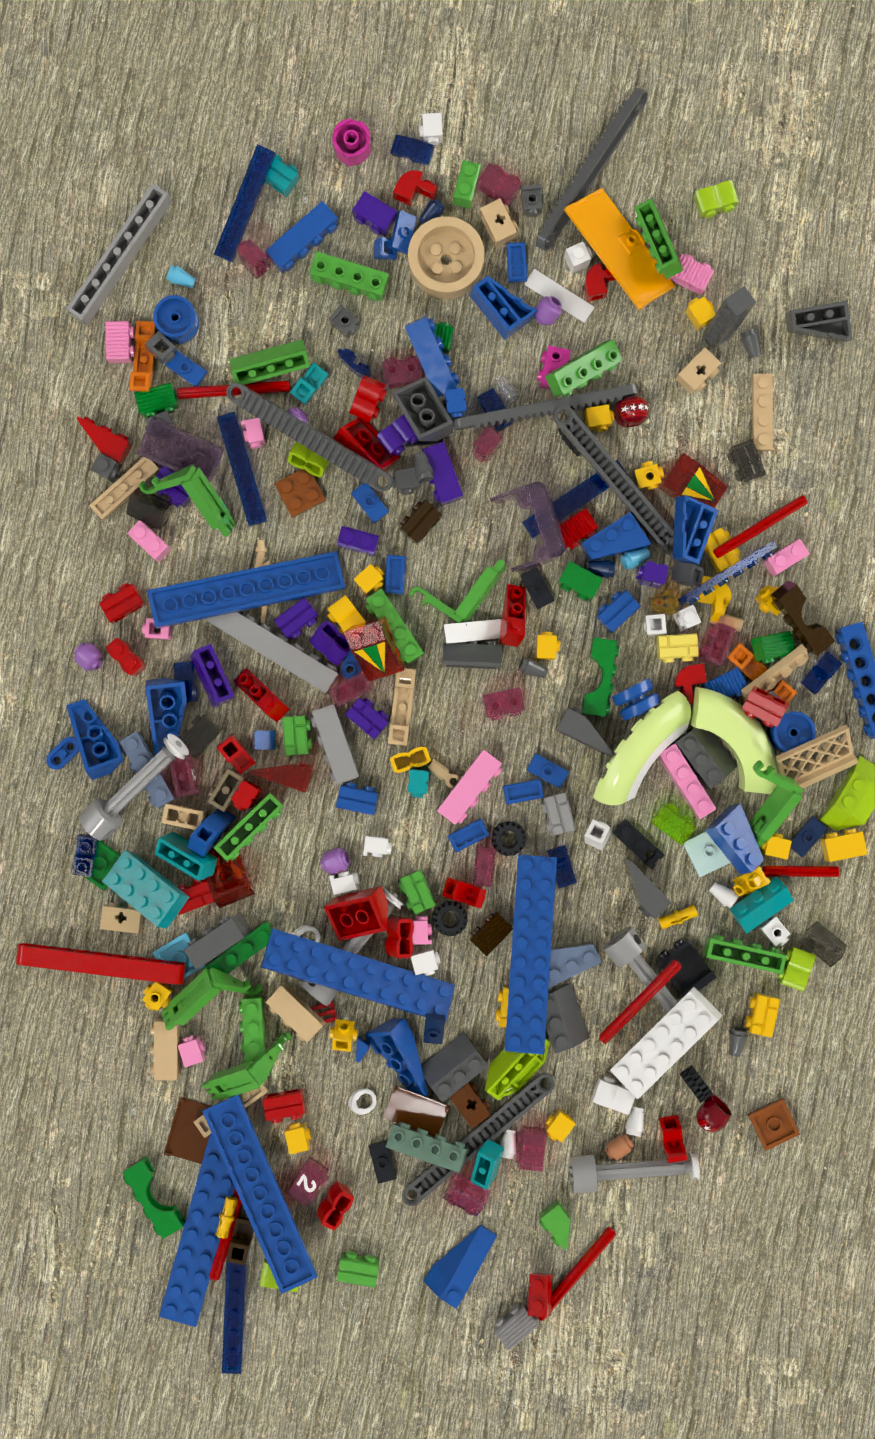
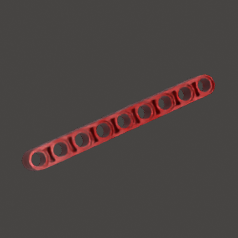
[16,943,186,984]

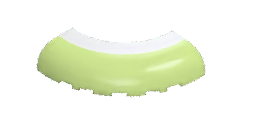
[593,691,691,805]

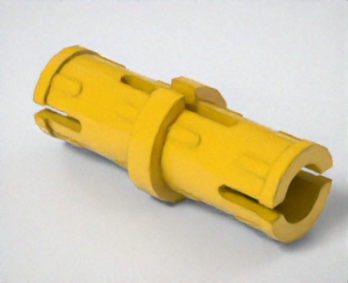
[658,904,698,930]
[215,1196,238,1238]

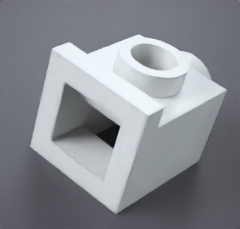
[673,605,701,632]
[644,614,667,636]
[363,835,392,857]
[329,871,360,895]
[758,915,790,946]

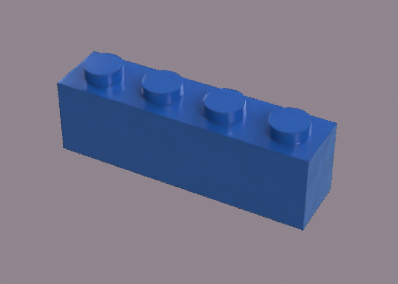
[265,201,339,274]
[405,315,460,398]

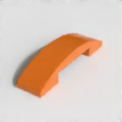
[129,321,156,392]
[727,643,797,703]

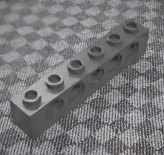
[703,286,756,349]

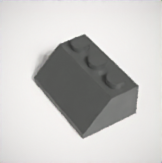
[392,377,453,441]
[442,641,501,670]
[672,727,737,789]
[546,982,590,1054]
[421,1032,488,1103]

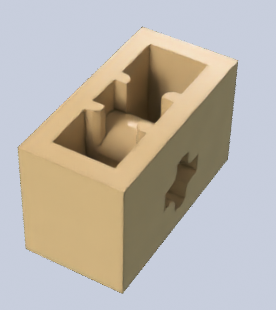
[479,198,518,248]
[676,347,721,395]
[161,803,207,830]
[100,901,144,934]

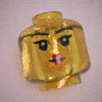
[651,590,680,616]

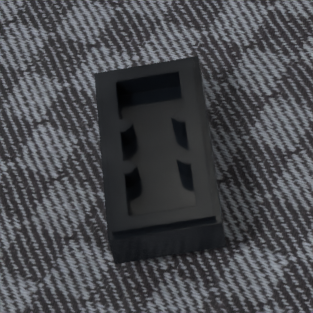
[520,567,554,610]
[368,1140,397,1184]

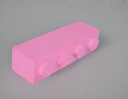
[658,743,716,819]
[437,750,502,825]

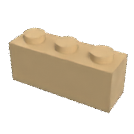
[266,983,326,1043]
[151,1019,180,1080]

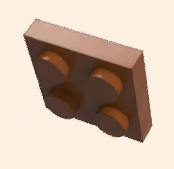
[274,469,326,518]
[747,1098,800,1151]

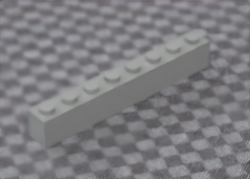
[66,183,172,326]
[204,612,339,694]

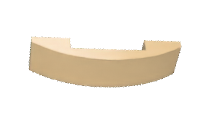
[388,667,416,746]

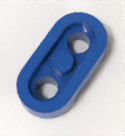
[341,644,367,680]
[46,737,80,770]

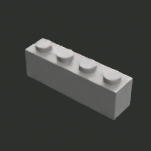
[310,704,360,784]

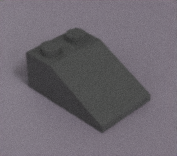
[555,707,612,756]
[623,858,672,919]

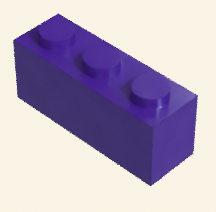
[422,441,463,506]
[190,644,234,708]

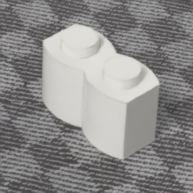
[591,1076,635,1115]

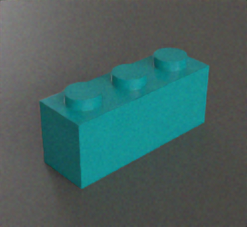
[154,832,218,881]
[729,876,794,934]

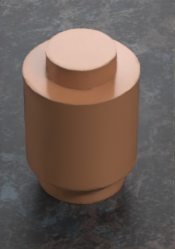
[605,1133,634,1161]

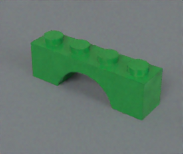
[581,637,619,717]
[202,920,273,974]
[122,1156,185,1240]

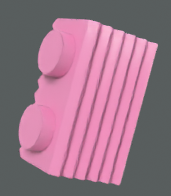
[670,254,714,296]
[105,321,135,364]
[127,521,171,562]
[763,539,809,577]

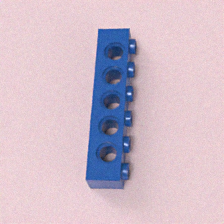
[835,621,875,739]

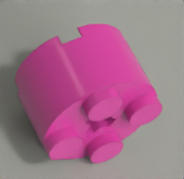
[332,119,371,166]

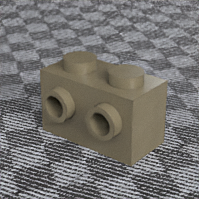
[207,769,247,812]

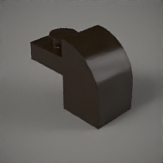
[226,1216,254,1266]

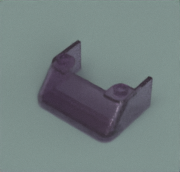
[490,481,566,573]

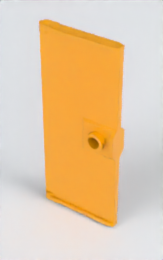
[564,188,675,310]

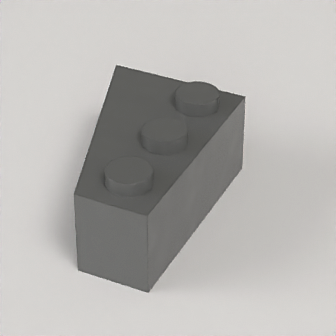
[785,301,853,342]
[184,912,252,970]

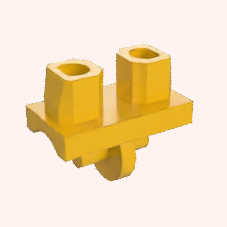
[733,866,771,896]

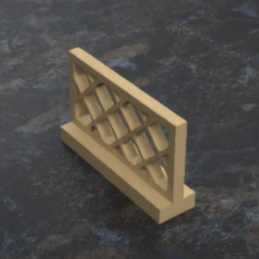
[776,725,858,789]

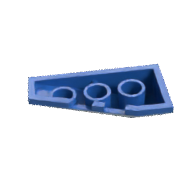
[145,678,187,756]

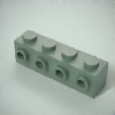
[386,1122,469,1173]

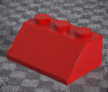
[333,417,401,471]
[324,886,389,941]

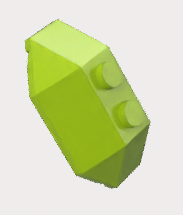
[819,755,875,830]
[485,1038,551,1100]

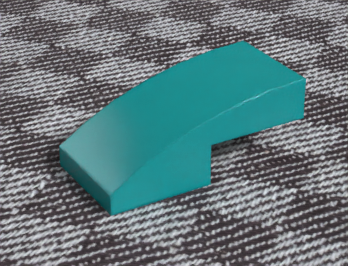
[290,362,330,405]

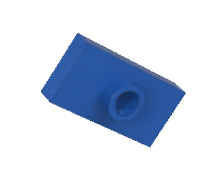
[390,210,417,254]
[506,242,527,283]
[165,350,207,387]
[351,483,389,524]
[385,555,406,595]
[526,753,569,789]
[503,779,544,805]
[447,818,490,853]

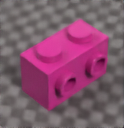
[537,345,571,390]

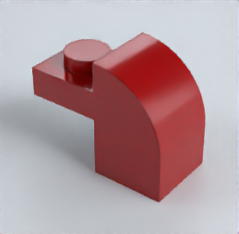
[393,170,437,206]
[584,263,616,302]
[673,663,707,704]
[216,734,255,775]
[442,877,487,909]
[659,1115,687,1163]

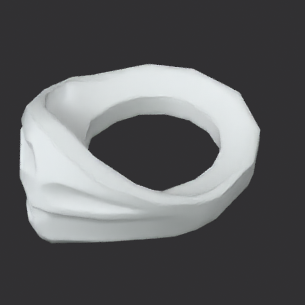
[293,925,320,942]
[348,1088,377,1115]

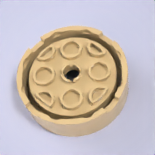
[408,217,484,299]

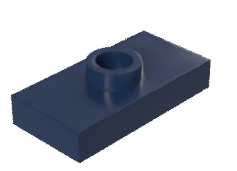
[790,816,827,858]
[423,1013,445,1044]

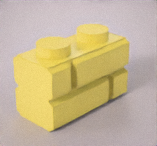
[656,633,699,663]

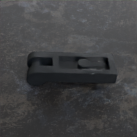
[612,819,665,869]

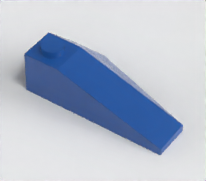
[66,699,124,780]
[365,1018,428,1096]
[423,1224,497,1309]

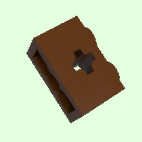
[449,1082,491,1128]

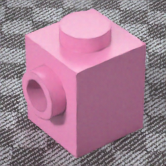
[178,1035,206,1067]

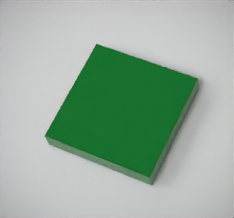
[73,838,121,891]

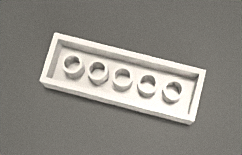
[610,987,722,1099]

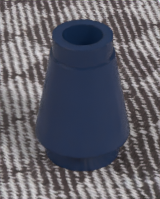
[418,198,446,225]
[587,560,616,579]

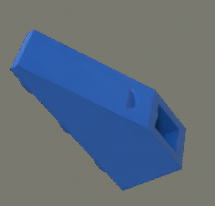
[187,809,236,858]

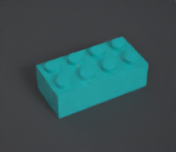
[102,850,190,929]

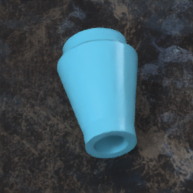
[166,265,196,289]
[621,547,651,570]

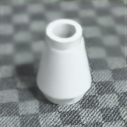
[709,882,739,908]
[625,1107,644,1137]
[500,1129,517,1159]

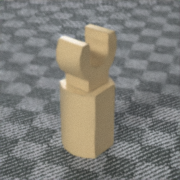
[709,614,744,632]
[427,759,460,789]

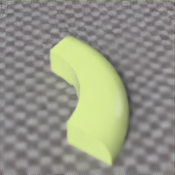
[690,687,778,794]

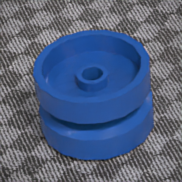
[153,295,199,344]
[612,678,661,721]
[768,711,816,753]

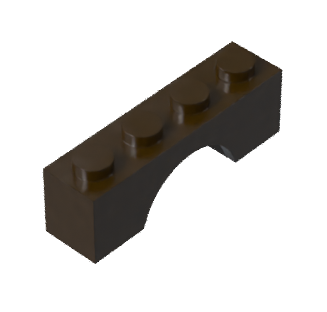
[770,580,835,656]

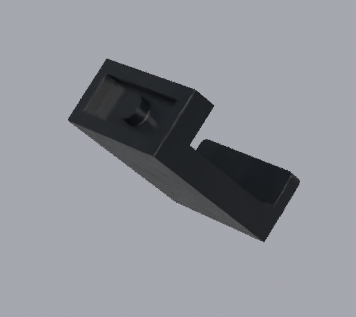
[655,938,717,997]

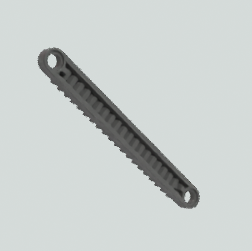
[536,88,648,251]
[226,383,393,491]
[452,384,639,431]
[552,405,674,556]
[402,1072,555,1206]

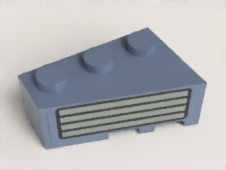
[549,942,602,988]

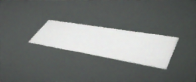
[524,269,595,323]
[444,619,501,644]

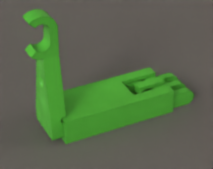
[139,465,235,537]
[409,559,506,623]
[749,760,803,849]
[162,967,263,1030]
[201,1032,292,1100]

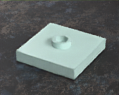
[682,831,731,877]

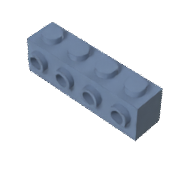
[119,732,178,808]

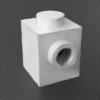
[419,113,443,146]
[564,242,592,273]
[584,820,611,851]
[411,948,441,976]

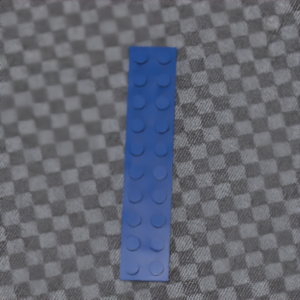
[147,551,345,629]
[505,855,557,1055]
[261,929,455,1022]
[202,1095,318,1294]
[159,1133,235,1327]

